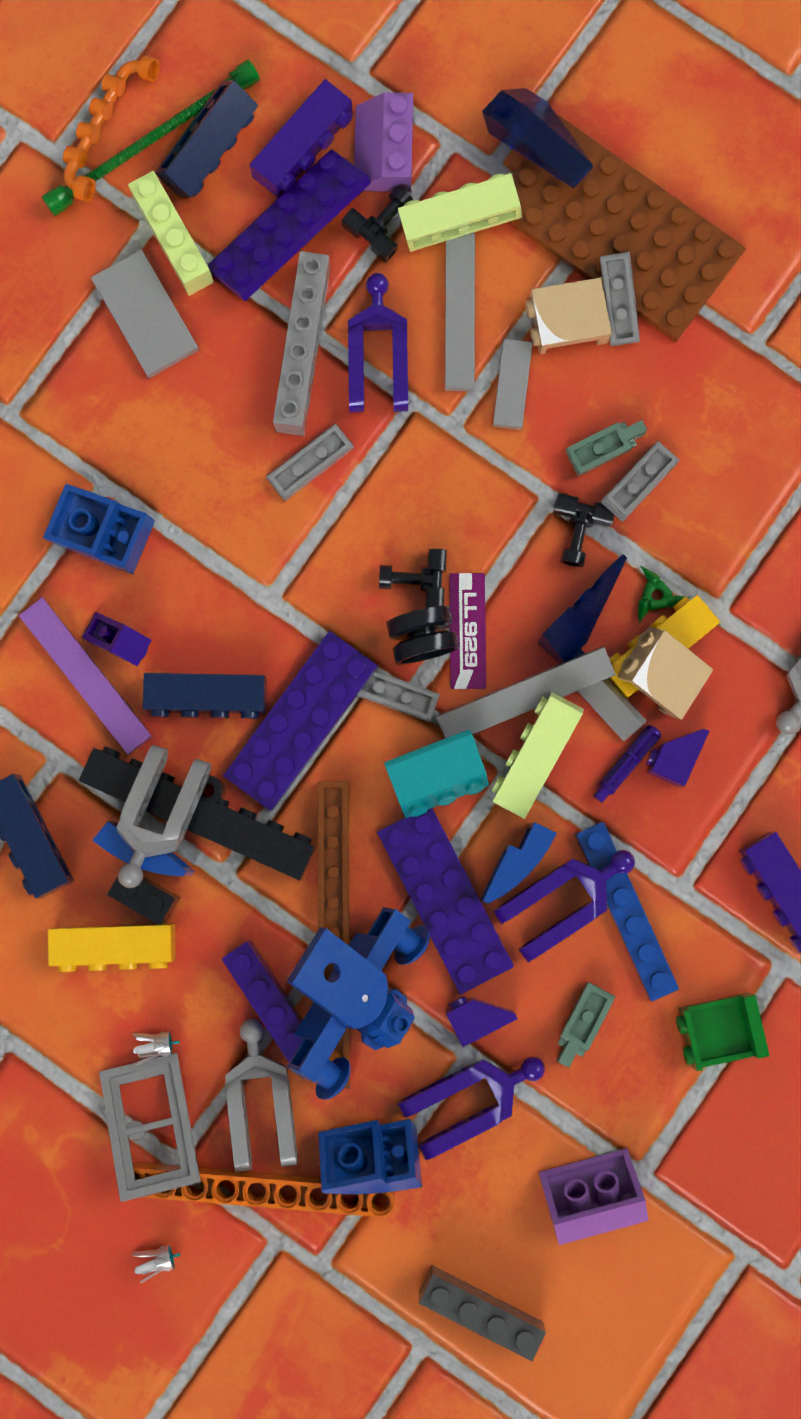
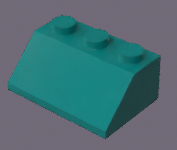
[384,729,489,818]

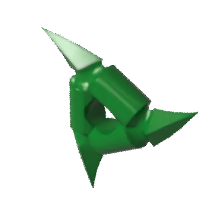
[638,566,690,624]

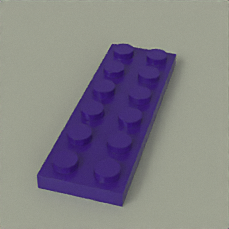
[207,149,371,302]
[223,631,378,812]
[377,808,514,995]

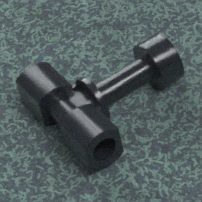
[342,186,413,262]
[553,493,614,567]
[379,549,447,608]

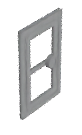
[99,1053,201,1202]

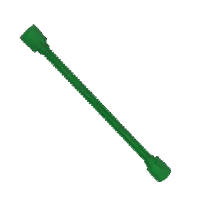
[41,59,260,216]

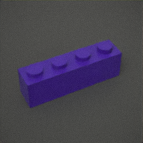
[249,79,353,198]
[739,832,801,953]
[222,940,303,1062]

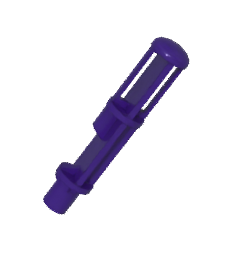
[593,725,661,803]

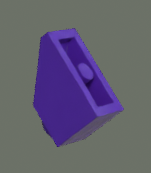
[82,612,152,667]
[646,729,709,788]
[445,996,518,1047]

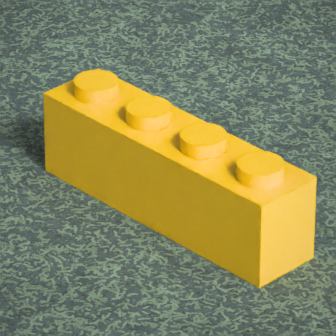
[608,594,720,699]
[48,924,176,972]

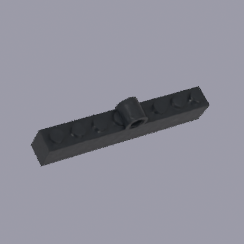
[78,746,316,880]

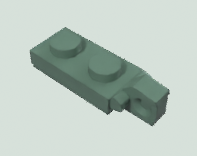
[565,420,647,477]
[556,982,616,1068]

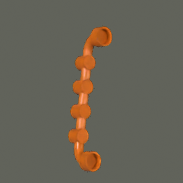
[63,55,160,202]

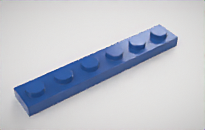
[575,822,679,1002]

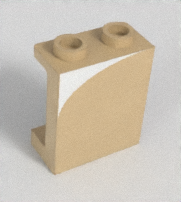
[525,277,612,354]
[617,627,714,720]

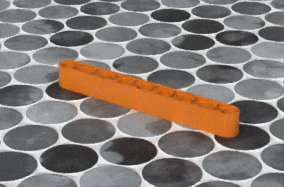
[133,1162,395,1217]

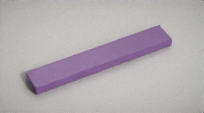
[19,597,153,755]

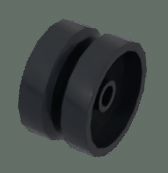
[386,606,460,665]

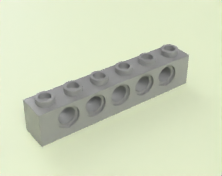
[273,251,331,436]

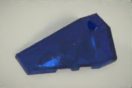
[482,88,593,189]
[537,554,627,664]

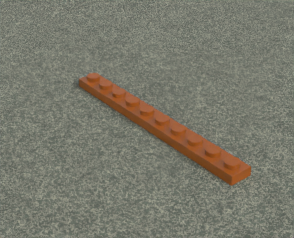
[318,781,350,1089]

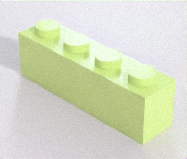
[128,170,214,296]
[398,173,522,252]
[491,692,584,819]

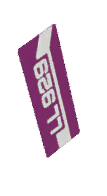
[450,573,486,689]

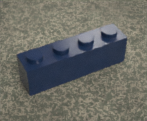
[155,80,259,197]
[143,673,267,719]
[0,773,74,899]

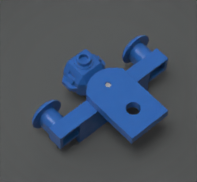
[287,907,430,1100]

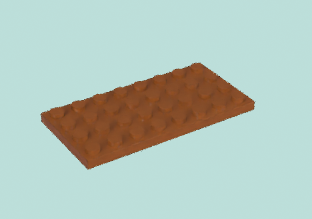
[508,115,746,342]

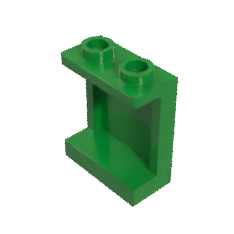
[676,993,770,1071]

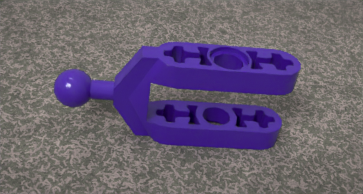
[348,273,408,412]
[493,850,635,962]
[397,1057,545,1160]

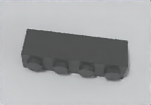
[419,1265,546,1361]

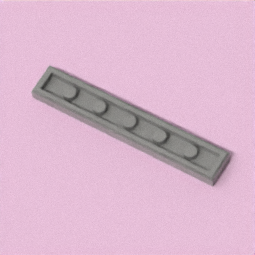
[445,232,475,391]
[436,646,616,738]

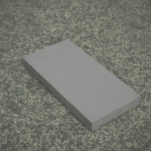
[91,249,200,378]

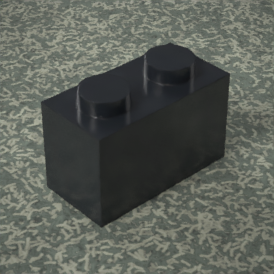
[107,876,180,925]

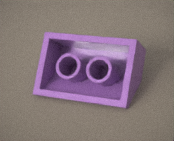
[354,92,413,192]
[539,1148,649,1245]

